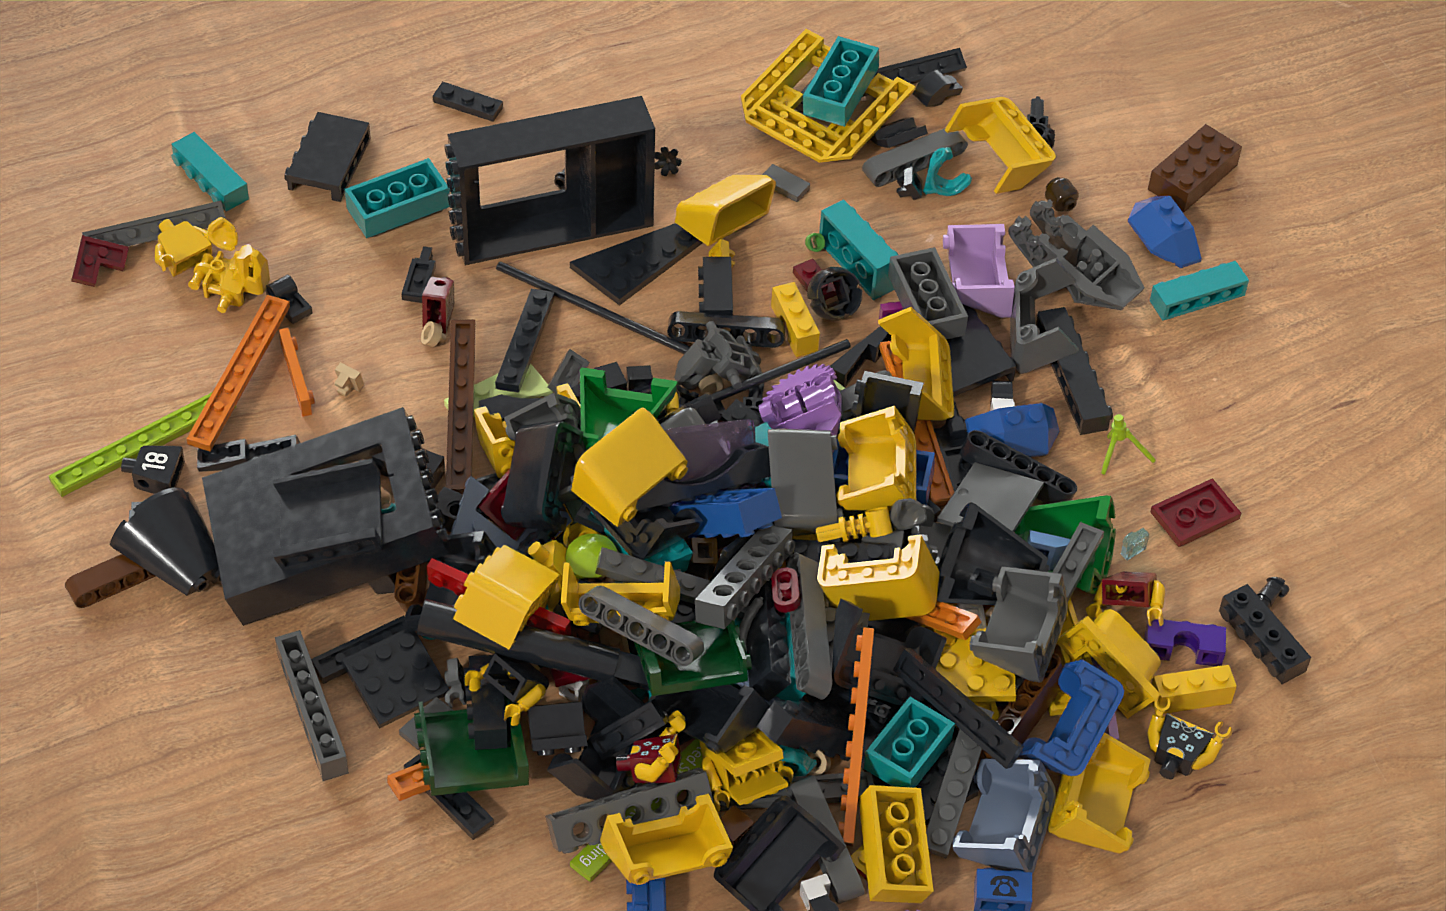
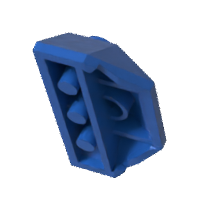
[1128,196,1202,268]
[965,403,1060,457]

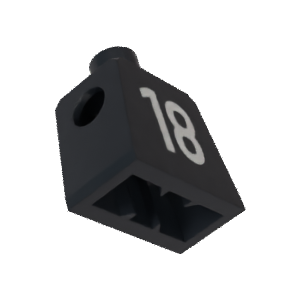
[121,446,185,494]

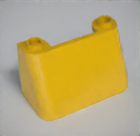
[836,406,916,511]
[571,408,688,527]
[1048,732,1151,854]
[600,794,733,885]

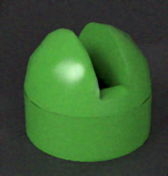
[805,233,825,252]

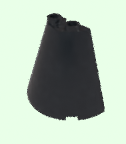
[109,488,221,596]
[937,502,1049,605]

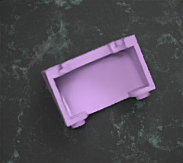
[943,224,1014,318]

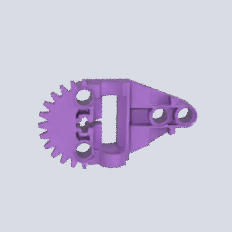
[759,364,842,456]

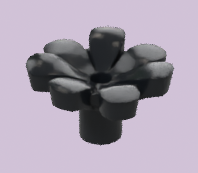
[655,147,682,176]
[676,384,699,405]

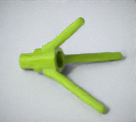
[1101,414,1156,474]

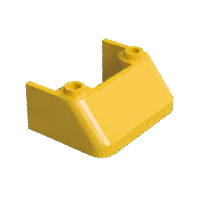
[945,97,1056,194]
[878,307,954,421]
[561,562,680,626]

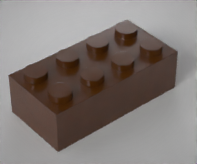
[1148,124,1242,212]

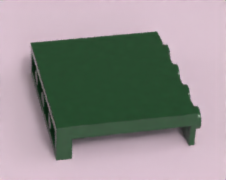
[634,620,752,696]
[414,695,529,796]

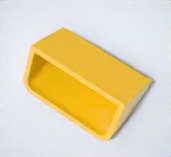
[674,175,776,246]

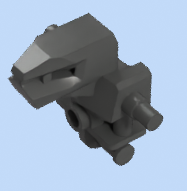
[674,321,764,390]

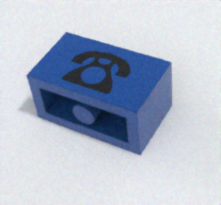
[974,868,1032,911]

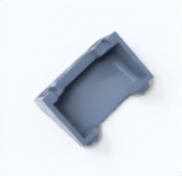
[952,759,1056,874]

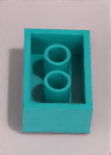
[863,697,955,788]

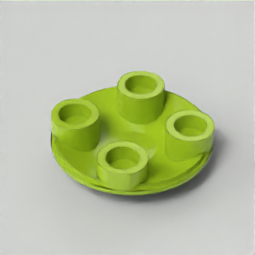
[566,534,617,579]

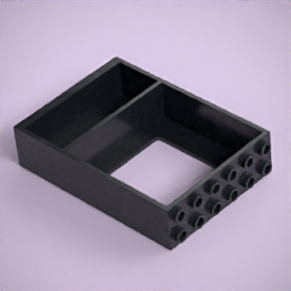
[444,96,656,265]
[202,407,450,626]

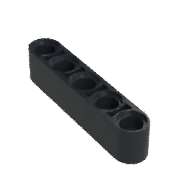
[667,311,785,348]
[960,430,1077,504]

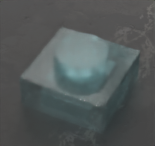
[1121,528,1150,561]

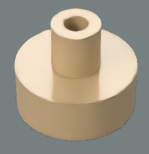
[421,321,446,347]

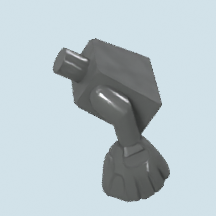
[861,498,927,559]

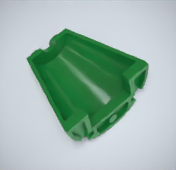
[580,367,678,451]
[1015,495,1116,594]

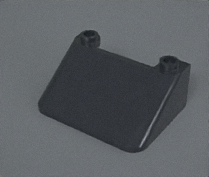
[832,599,947,706]
[714,796,846,911]

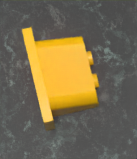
[1057,609,1161,719]

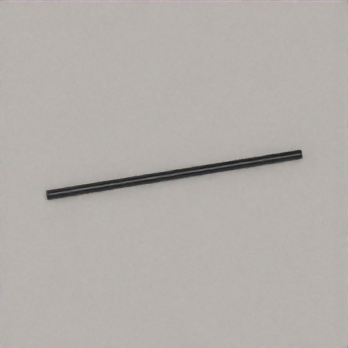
[496,261,690,354]
[656,339,851,421]

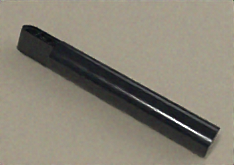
[417,599,650,691]

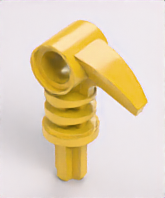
[816,507,893,542]

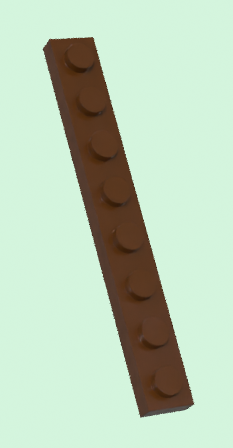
[446,319,476,494]

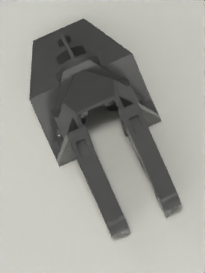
[1008,199,1145,310]

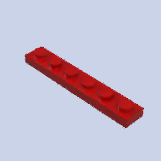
[427,558,571,636]

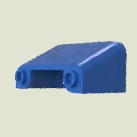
[1018,660,1124,776]

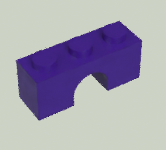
[1144,619,1226,667]

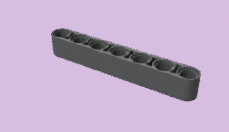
[786,552,832,700]

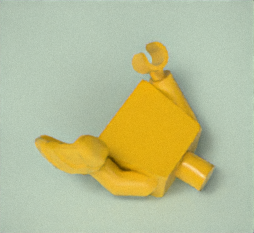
[155,217,238,277]
[528,540,578,612]

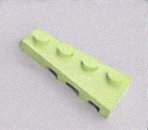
[444,363,553,417]

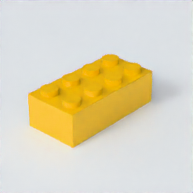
[858,785,934,903]

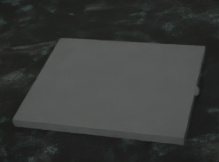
[937,462,1044,532]

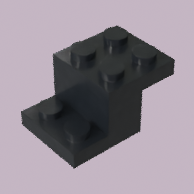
[527,701,587,756]

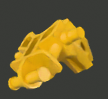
[188,245,270,313]

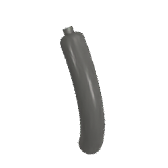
[739,596,764,651]

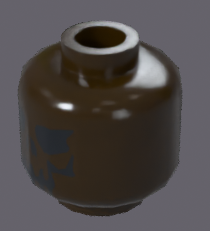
[1045,177,1079,212]

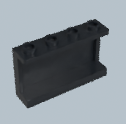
[284,112,371,202]
[851,371,924,435]

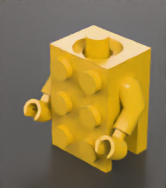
[700,729,793,811]

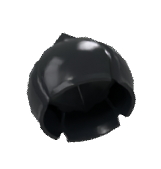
[807,267,863,321]

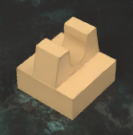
[334,362,365,397]

